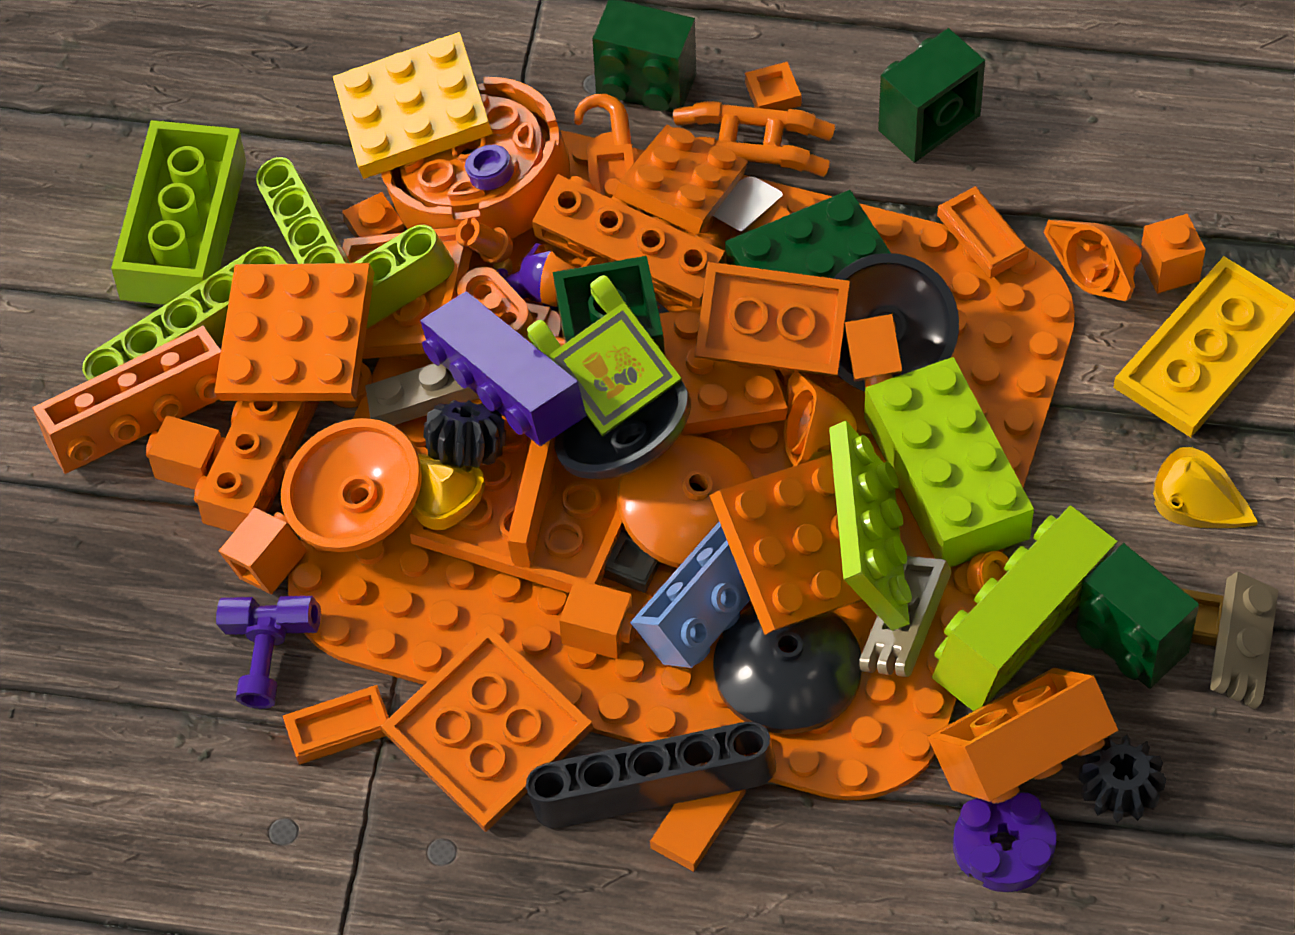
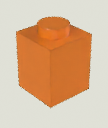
[1140,214,1206,294]
[844,314,902,387]
[146,415,221,490]
[218,508,307,595]
[559,579,636,659]

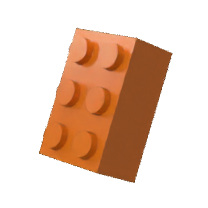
[927,668,1119,803]

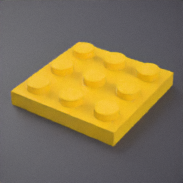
[333,32,493,179]

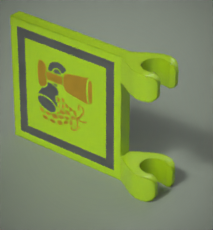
[527,275,682,436]

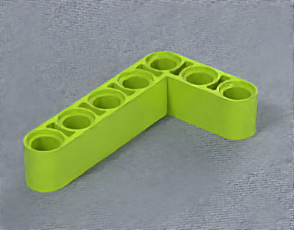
[256,157,455,329]
[82,246,287,381]

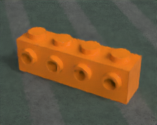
[532,174,725,309]
[32,326,221,474]
[194,401,320,532]

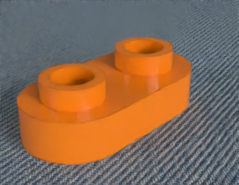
[457,267,533,338]

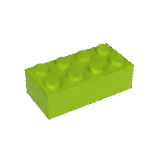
[111,120,246,305]
[864,357,1034,567]
[932,505,1117,711]

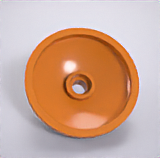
[281,418,422,552]
[617,435,755,568]

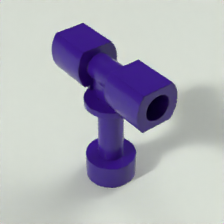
[216,596,321,709]

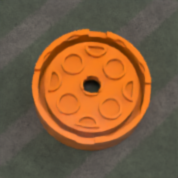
[381,77,570,239]

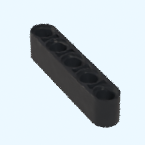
[526,722,776,828]

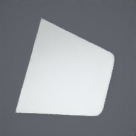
[713,176,783,232]

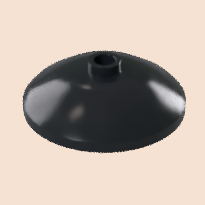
[833,253,959,392]
[554,381,691,479]
[713,606,862,734]

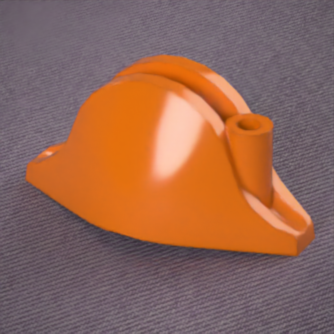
[1043,220,1142,301]
[784,372,857,466]

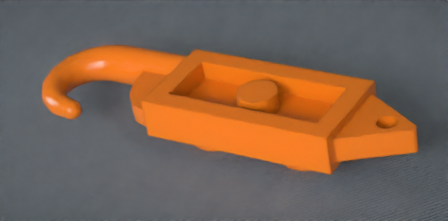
[574,94,640,212]

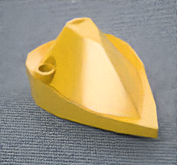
[1153,447,1258,528]
[411,454,485,530]

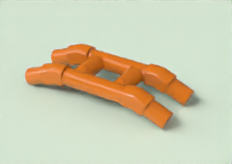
[673,101,835,177]

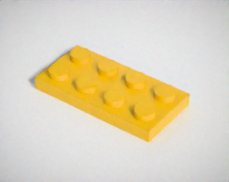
[1113,256,1295,438]

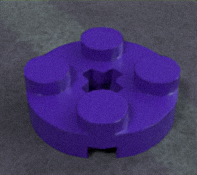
[953,793,1056,892]

